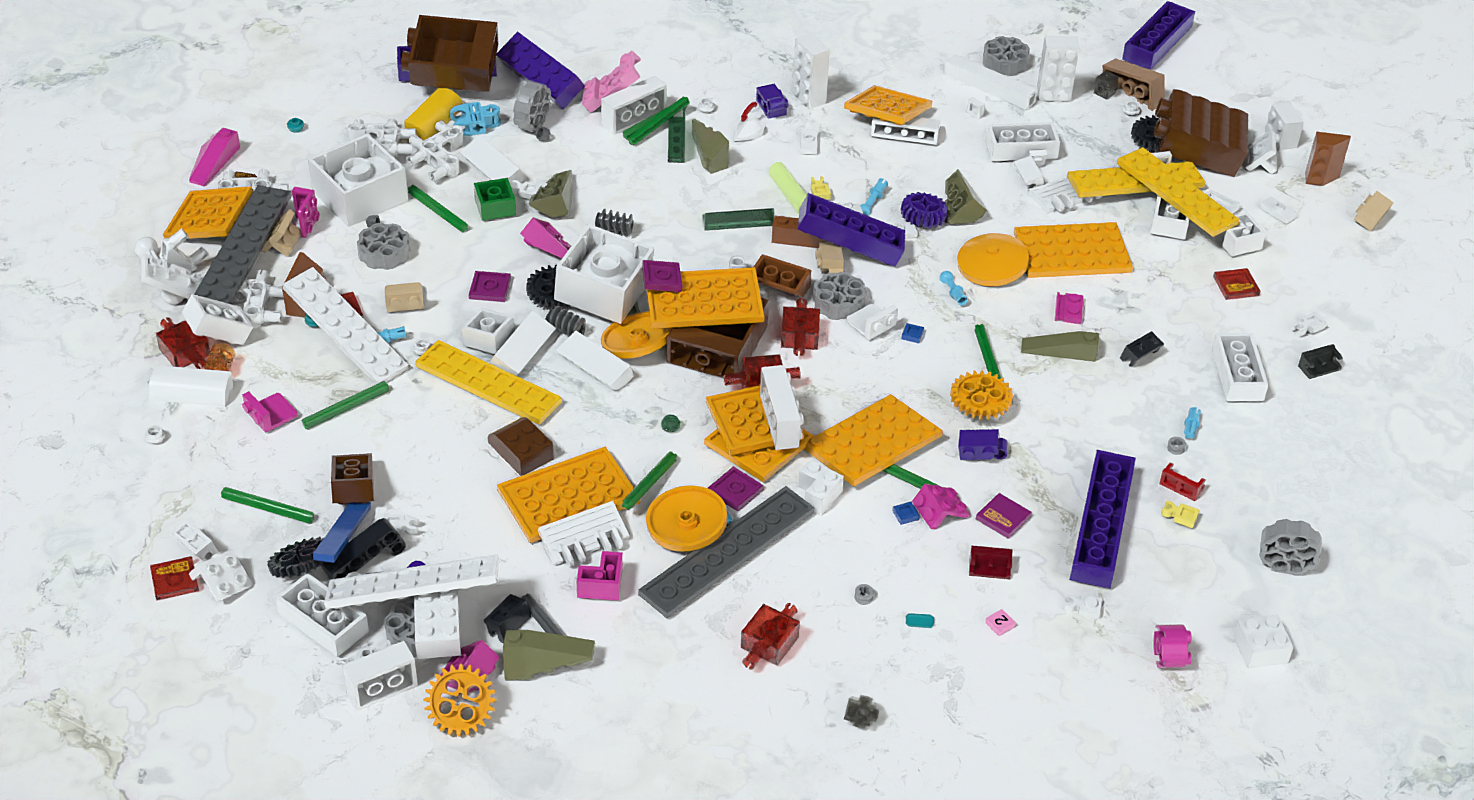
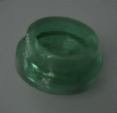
[661,414,680,432]

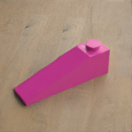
[189,128,240,187]
[520,217,571,258]

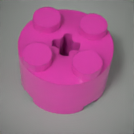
[1153,624,1192,668]

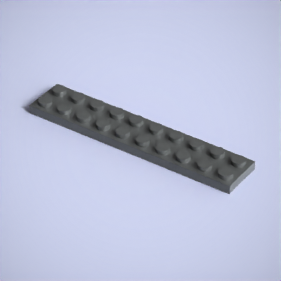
[194,185,292,304]
[638,486,815,618]

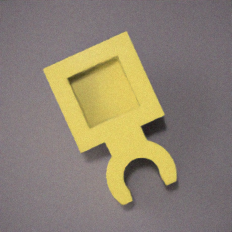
[810,176,831,200]
[1161,501,1200,528]

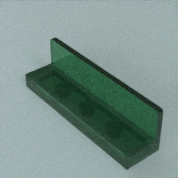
[668,107,685,163]
[702,208,774,231]

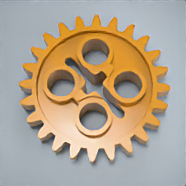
[950,370,1013,420]
[424,664,497,737]

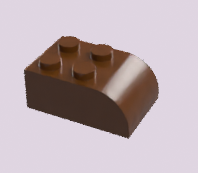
[488,417,554,476]
[331,453,374,505]

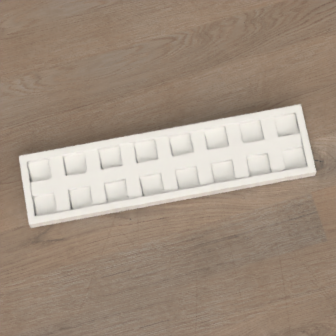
[283,267,408,385]
[324,554,500,609]

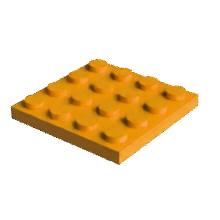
[844,85,933,125]
[163,186,254,239]
[706,385,805,455]
[704,428,814,483]

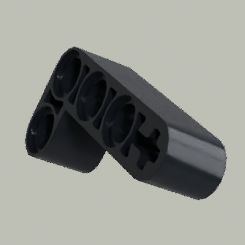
[321,518,406,580]

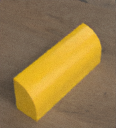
[404,88,463,140]

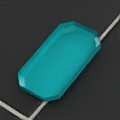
[906,613,934,628]

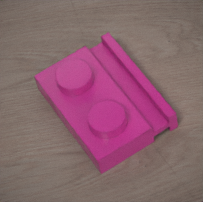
[1055,292,1083,324]

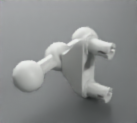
[135,228,209,304]

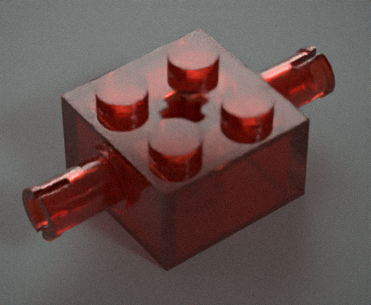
[781,298,820,356]
[156,317,211,369]
[723,354,801,389]
[741,603,800,670]

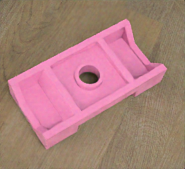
[582,51,641,113]

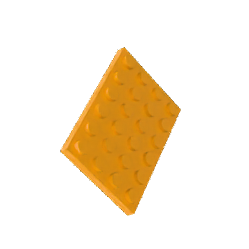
[1014,222,1133,278]
[646,267,764,329]
[804,394,943,486]
[497,446,640,543]

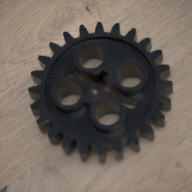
[1131,115,1160,153]
[526,264,571,310]
[267,537,326,579]

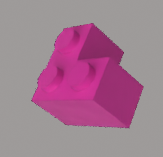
[576,551,623,600]

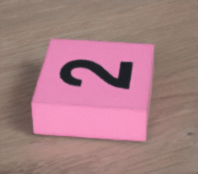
[985,609,1016,636]

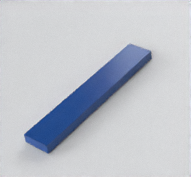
[313,502,371,563]

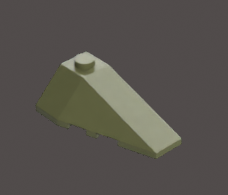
[692,119,729,174]
[945,169,987,224]
[529,170,572,218]
[1021,331,1099,362]
[503,630,596,681]

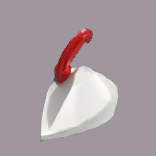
[734,102,765,141]

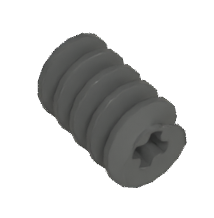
[595,208,634,236]
[545,306,586,337]

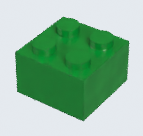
[474,177,516,221]

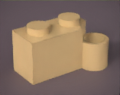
[815,242,844,273]

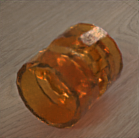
[204,343,236,371]

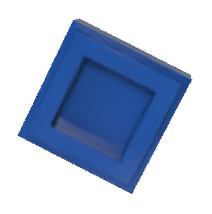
[901,323,924,344]
[892,502,919,525]

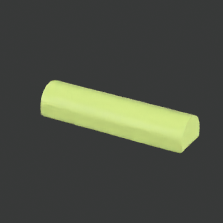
[769,162,807,214]

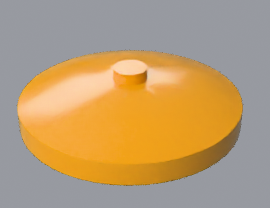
[957,233,1029,286]
[601,311,672,359]
[646,485,728,551]

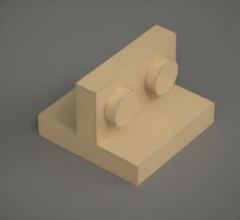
[262,209,301,257]

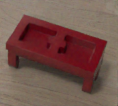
[969,545,1013,580]

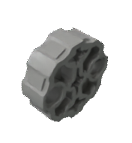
[982,36,1030,76]
[513,80,551,132]
[357,223,411,270]
[813,272,867,320]
[1259,519,1322,575]
[385,596,417,658]

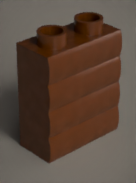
[401,15,499,92]
[1153,89,1248,177]
[667,297,769,382]

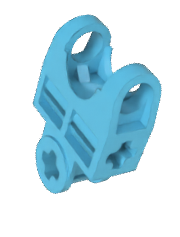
[450,102,501,136]

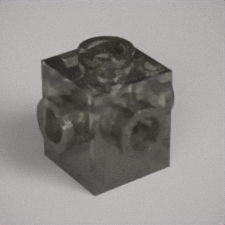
[1094,71,1119,100]
[844,695,879,729]

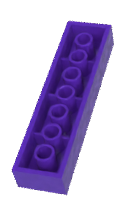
[1069,450,1136,589]

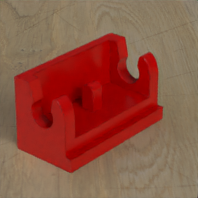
[1159,462,1206,501]

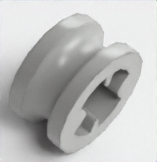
[1167,437,1186,455]
[854,584,874,605]

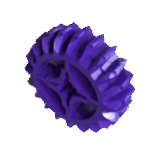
[900,192,948,229]

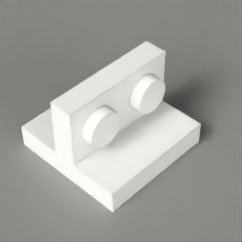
[1245,130,1277,174]

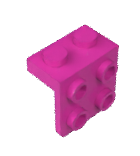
[292,186,320,238]
[242,391,298,433]
[912,484,970,529]

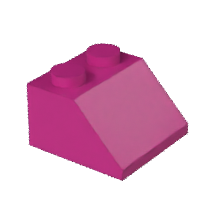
[436,640,499,692]

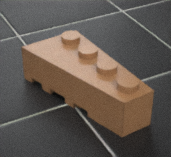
[1102,58,1165,111]

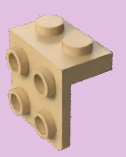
[385,282,424,312]

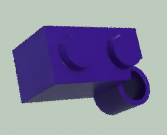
[756,83,789,119]
[958,429,1008,460]

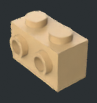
[1354,191,1394,231]

